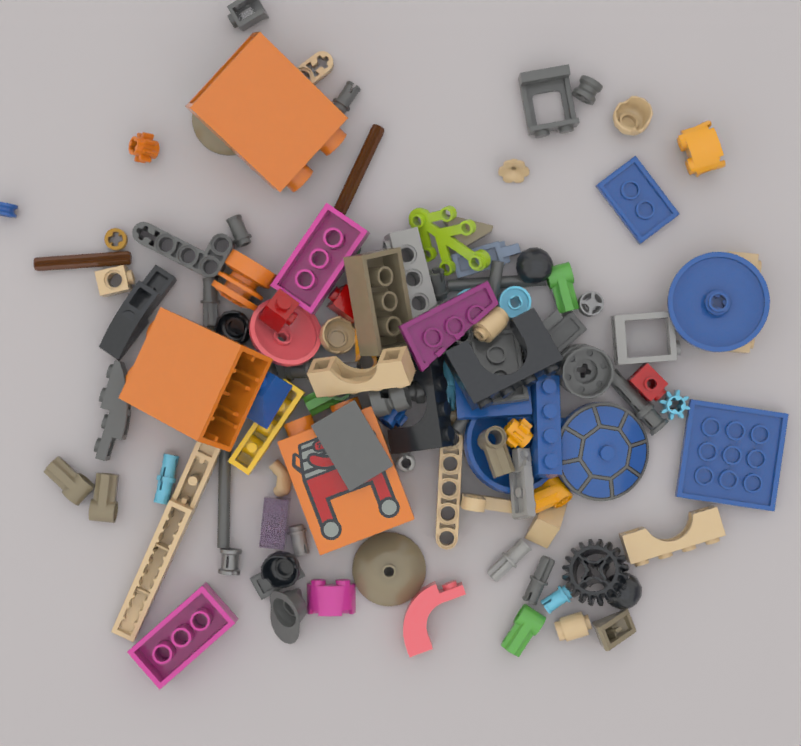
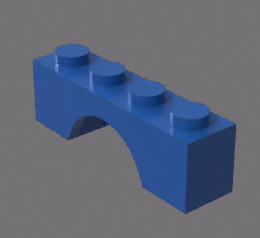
[530,375,562,479]

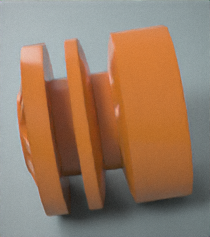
[211,249,277,311]

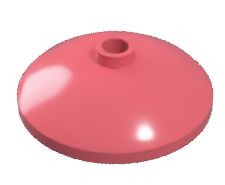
[249,299,321,367]

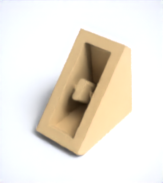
[525,503,567,548]

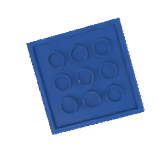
[675,399,789,512]

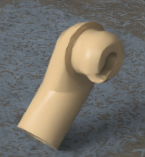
[269,459,292,497]

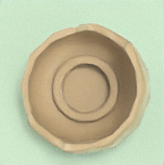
[612,96,653,136]
[319,316,355,355]

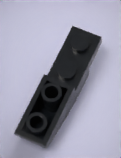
[99,265,177,361]

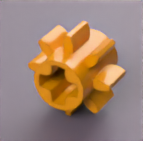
[504,418,533,448]

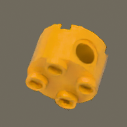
[677,120,726,177]

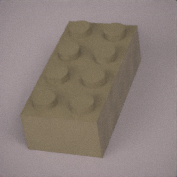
[343,247,413,356]

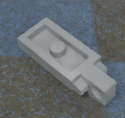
[509,448,536,519]

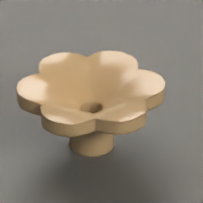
[498,159,530,183]

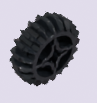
[562,539,630,606]

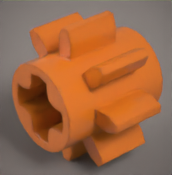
[129,132,160,163]

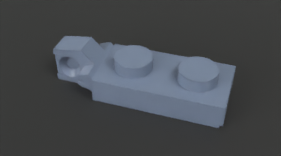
[451,241,521,278]

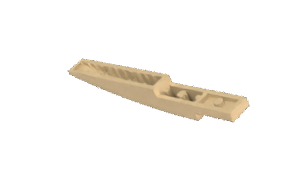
[111,441,222,642]

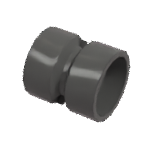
[368,386,412,418]

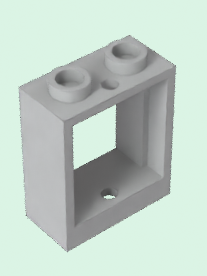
[611,311,681,365]

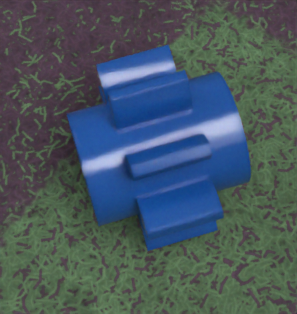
[378,409,408,429]

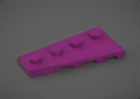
[398,281,499,372]

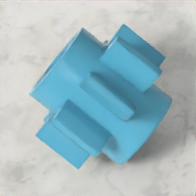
[658,390,690,420]

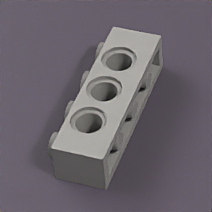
[383,227,437,318]

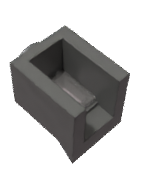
[227,0,269,31]

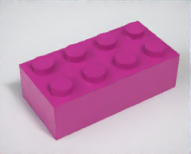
[270,203,370,315]
[127,582,238,690]

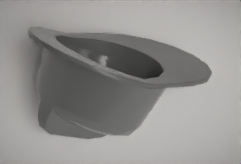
[270,588,307,644]

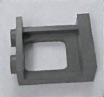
[518,64,580,138]

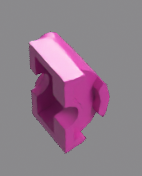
[307,579,356,616]

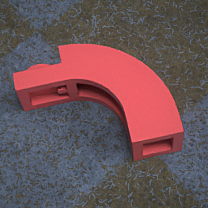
[403,580,466,657]

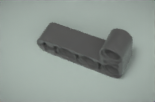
[132,222,235,278]

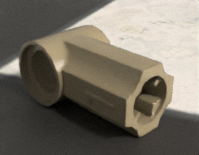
[477,426,515,479]
[44,456,95,506]
[89,473,119,523]

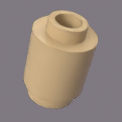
[473,306,509,343]
[554,611,592,642]

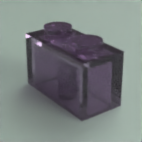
[259,496,291,550]

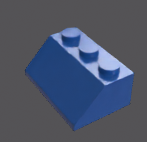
[247,371,292,429]

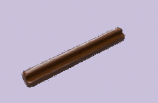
[334,124,384,215]
[34,251,132,271]

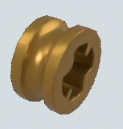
[104,228,128,251]

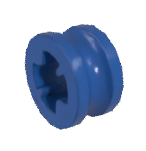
[0,202,18,218]

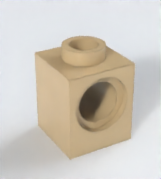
[95,265,135,297]

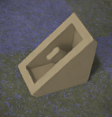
[443,214,493,247]
[592,609,637,651]

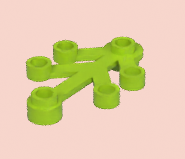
[409,205,491,276]

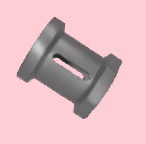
[218,548,242,575]

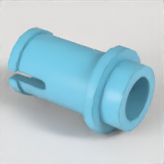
[541,585,573,614]

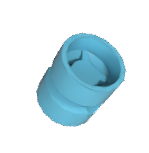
[498,286,532,320]

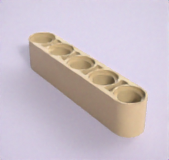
[435,433,463,550]

